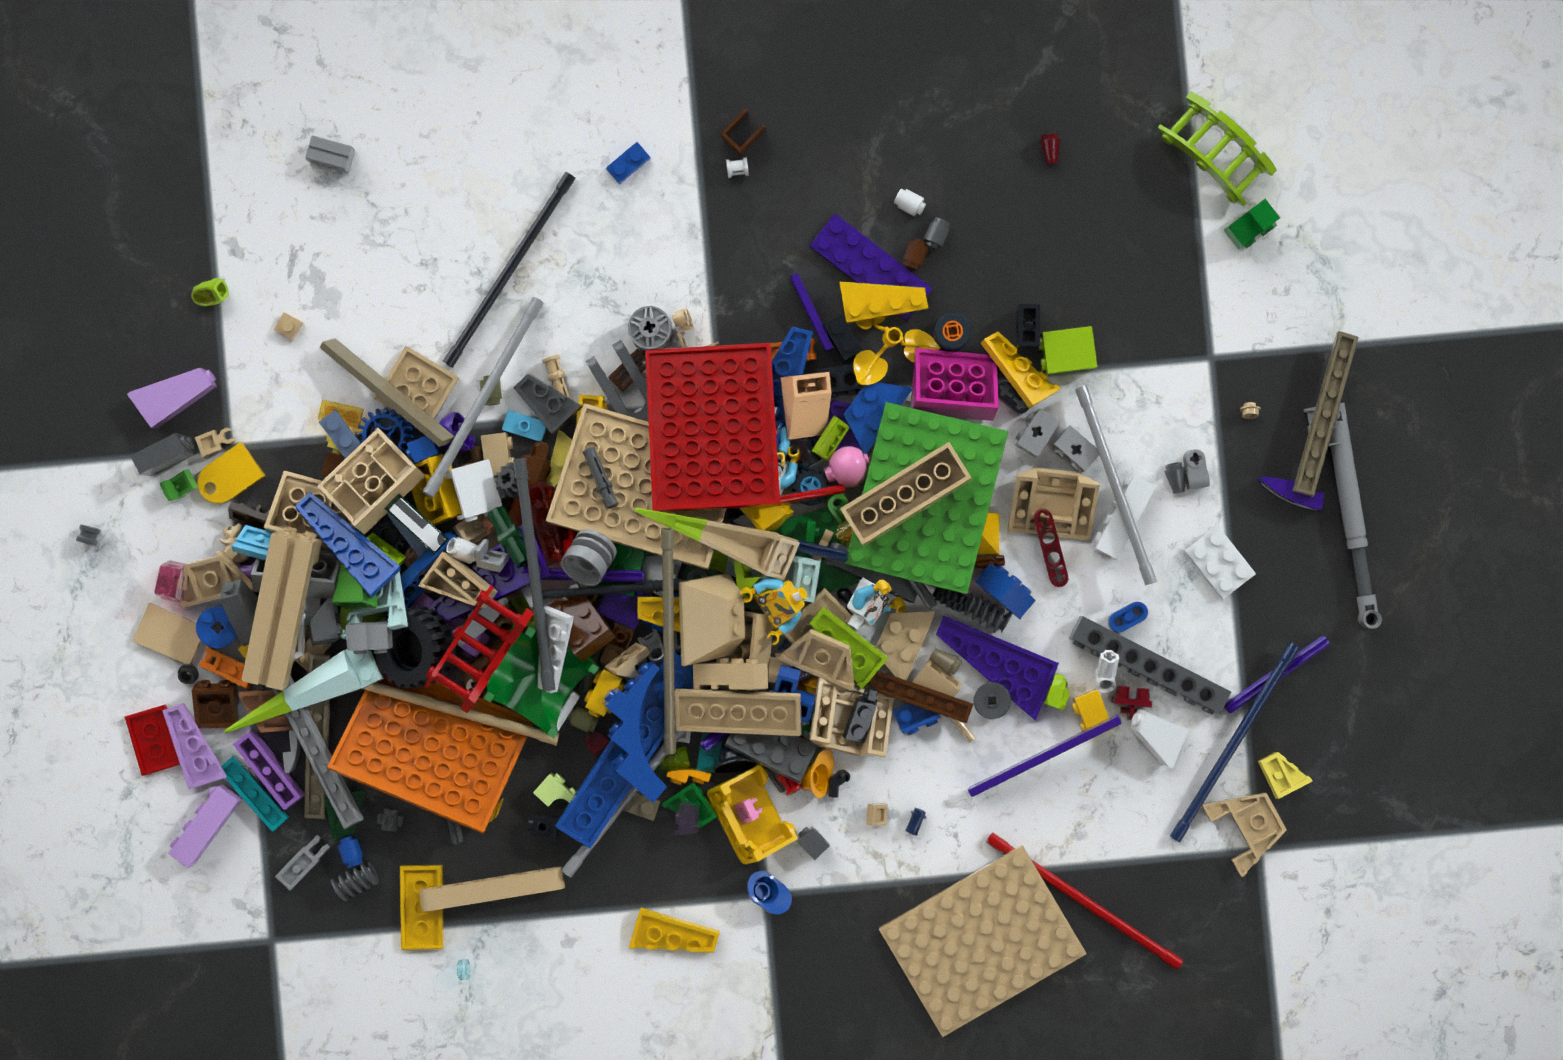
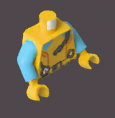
[740,578,807,645]

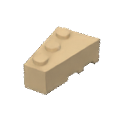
[418,552,498,608]

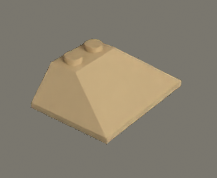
[1008,468,1100,540]
[679,573,745,666]
[809,678,894,757]

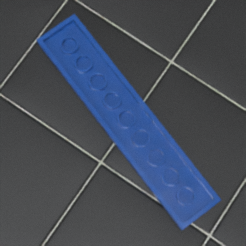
[555,652,693,849]

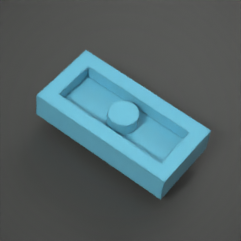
[502,410,546,442]

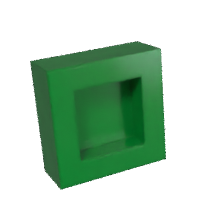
[805,521,820,543]

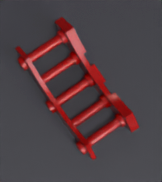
[424,585,534,714]

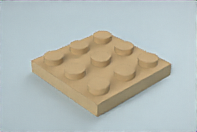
[374,346,460,420]

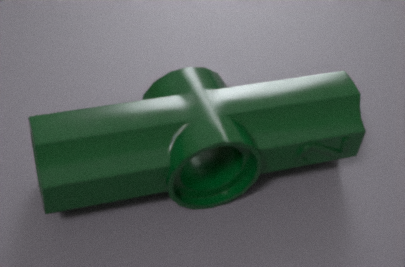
[488,506,528,568]

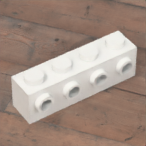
[1092,474,1156,560]

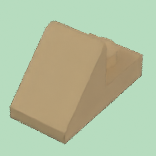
[605,643,650,678]

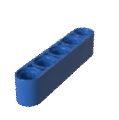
[387,531,458,614]

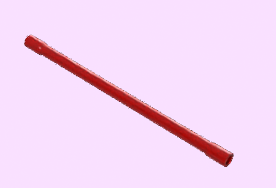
[986,832,1183,970]

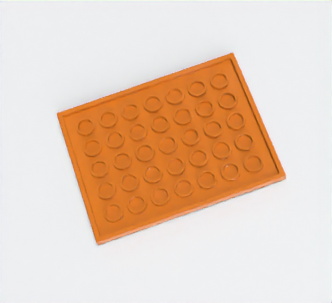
[327,665,534,834]

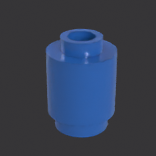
[337,836,363,868]

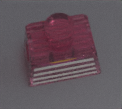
[154,560,186,603]

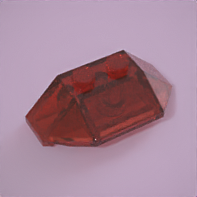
[528,481,569,566]

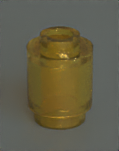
[834,520,853,544]

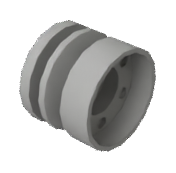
[628,306,673,352]
[561,529,617,586]

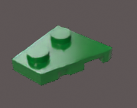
[662,781,718,828]

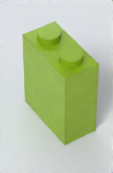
[1038,326,1097,375]

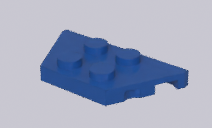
[843,382,913,454]

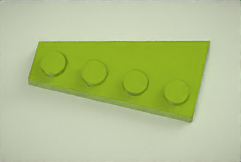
[810,606,888,690]

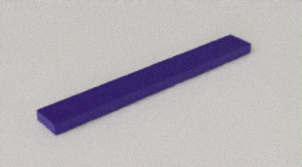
[968,714,1122,797]

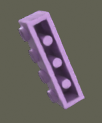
[168,784,243,868]

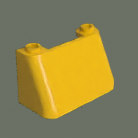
[707,764,798,864]

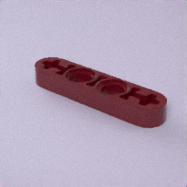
[1033,508,1069,587]

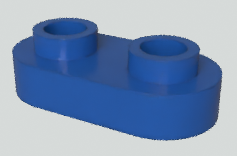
[1108,602,1148,632]

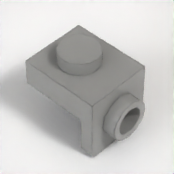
[474,539,509,572]

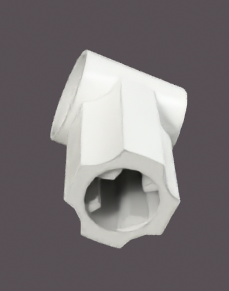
[1095,650,1119,693]

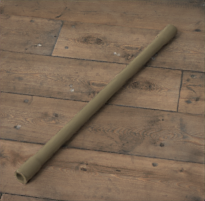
[661,528,676,754]

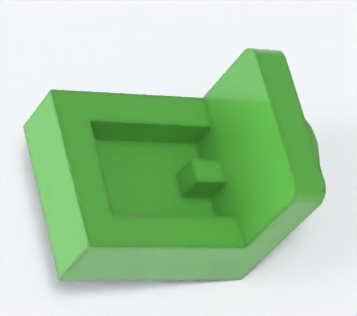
[160,469,198,501]

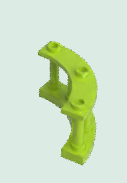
[1158,91,1277,206]

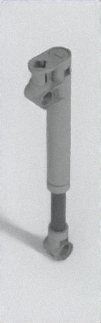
[1303,403,1382,629]

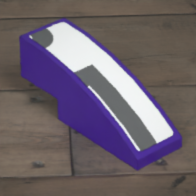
[1258,477,1324,510]

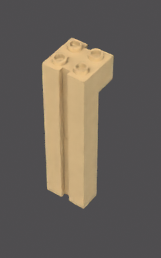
[241,527,322,691]

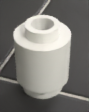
[894,189,926,217]
[446,537,478,564]

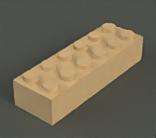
[840,442,972,547]

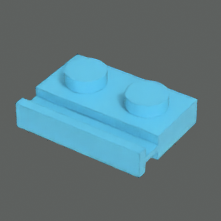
[231,525,273,561]

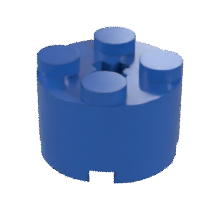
[196,606,238,648]

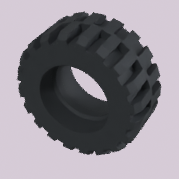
[373,606,456,689]

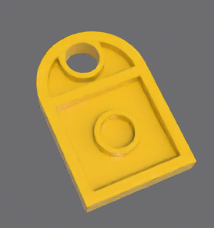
[198,442,266,503]

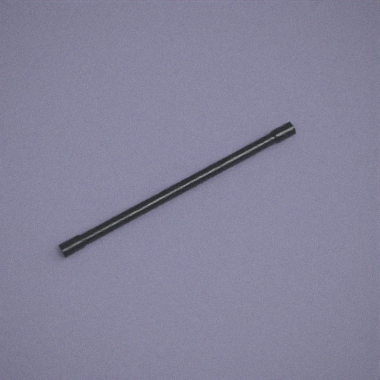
[442,172,576,368]

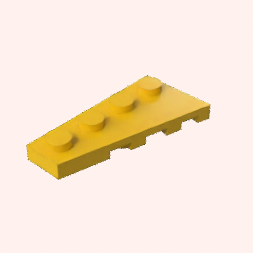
[839,282,928,323]
[981,332,1061,409]
[629,907,720,953]

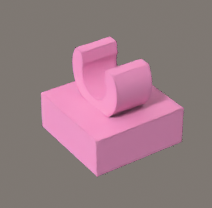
[734,798,762,824]

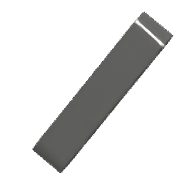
[823,542,918,603]

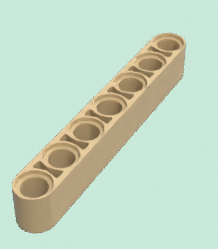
[419,867,565,911]

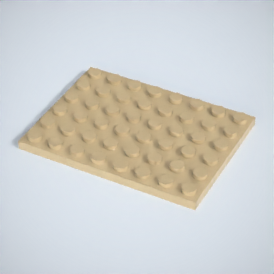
[546,403,727,570]
[879,845,1087,1037]

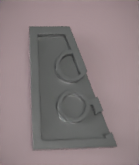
[513,374,583,434]

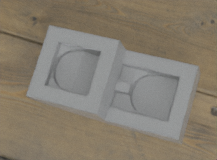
[283,730,301,773]

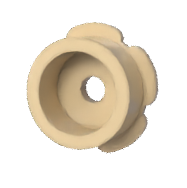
[1240,402,1261,419]

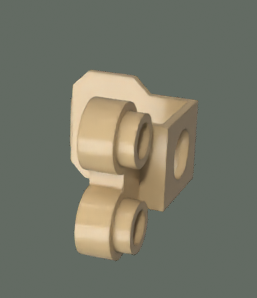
[672,308,719,348]

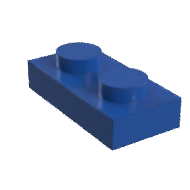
[606,142,651,185]

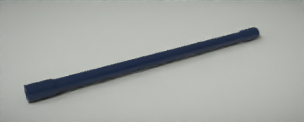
[1170,642,1300,842]

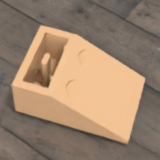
[781,372,832,440]

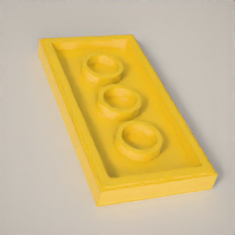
[400,865,444,950]

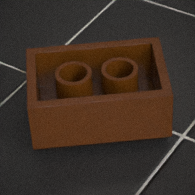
[544,583,616,662]

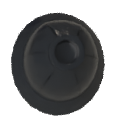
[713,744,757,773]

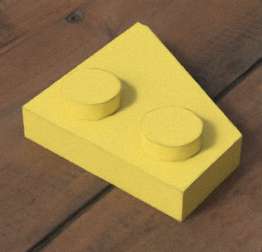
[1258,752,1312,799]

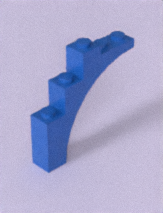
[603,661,667,803]

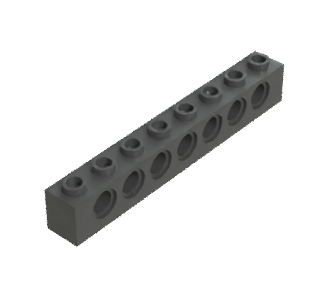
[1069,616,1231,715]

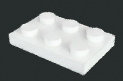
[1184,525,1256,599]

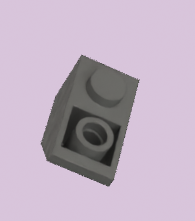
[308,597,341,646]

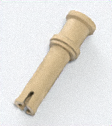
[542,355,576,415]

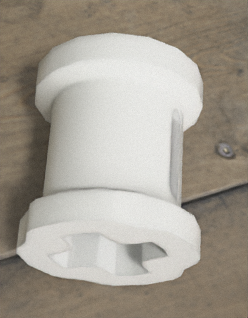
[726,157,749,178]

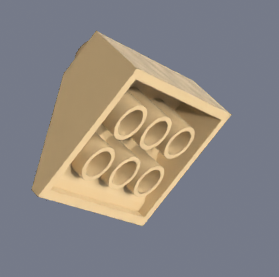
[264,471,356,551]

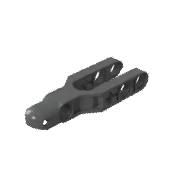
[585,340,648,422]

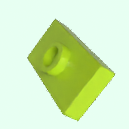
[812,416,850,462]

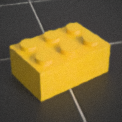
[411,454,462,526]

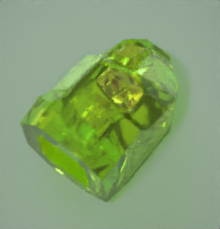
[657,746,691,771]

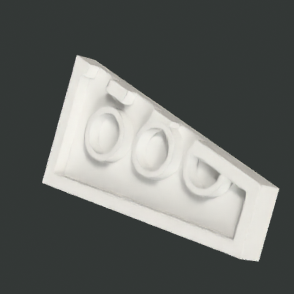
[538,606,574,693]

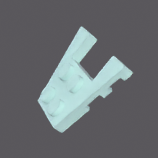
[341,571,408,639]

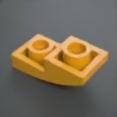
[667,768,712,785]

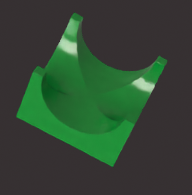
[475,620,599,738]

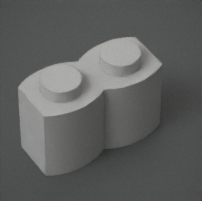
[346,622,393,654]

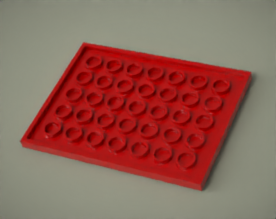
[645,343,780,512]

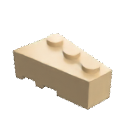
[693,658,768,690]

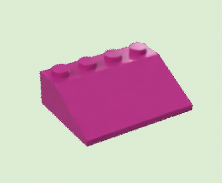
[911,348,999,421]

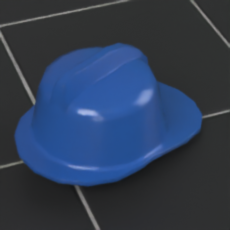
[747,871,792,915]

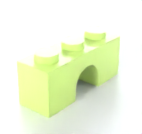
[533,773,578,807]

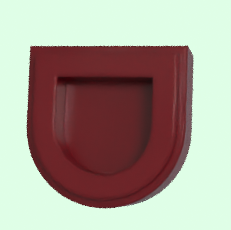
[585,731,610,756]

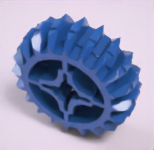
[357,408,414,454]

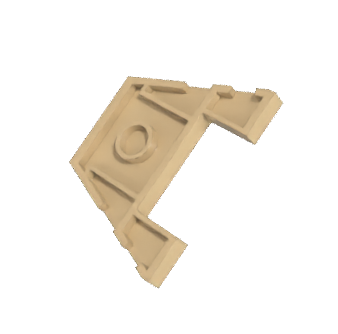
[1202,793,1287,877]

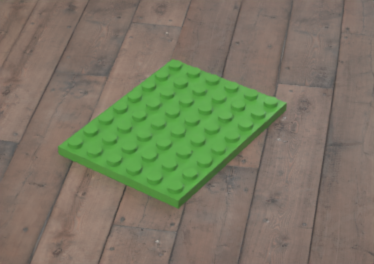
[845,402,1008,594]

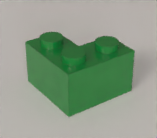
[1224,198,1280,250]

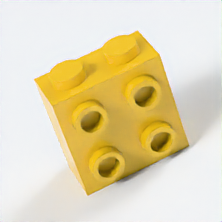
[584,669,626,718]

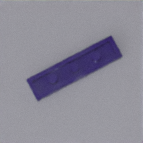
[790,273,833,352]

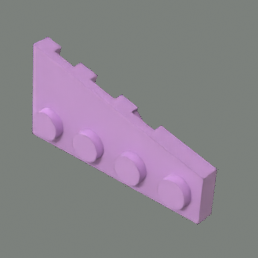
[162,703,227,789]

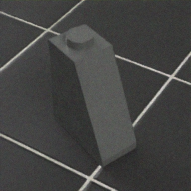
[219,579,258,646]

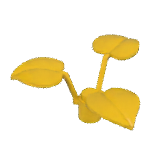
[853,317,941,385]

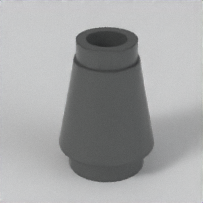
[1164,462,1185,494]

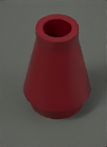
[1040,133,1060,164]

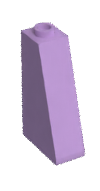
[127,368,217,429]

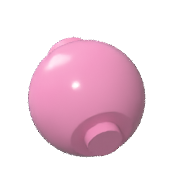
[824,446,871,488]

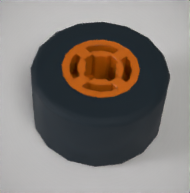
[933,313,971,351]

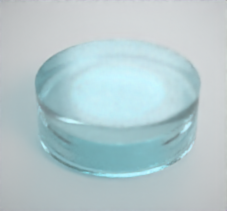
[457,959,470,980]

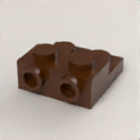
[191,679,239,728]

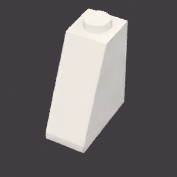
[1130,709,1189,768]

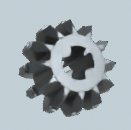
[494,462,531,498]

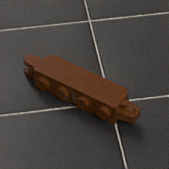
[505,441,551,527]

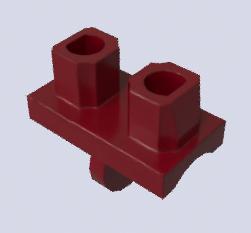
[1111,685,1152,720]

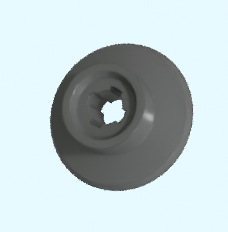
[973,682,1011,719]

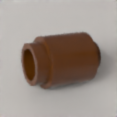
[903,238,929,271]

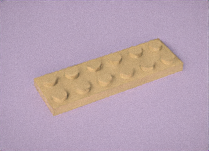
[674,689,801,736]

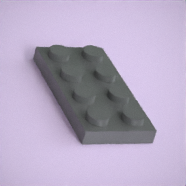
[724,733,817,784]

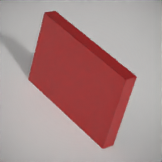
[124,704,180,776]

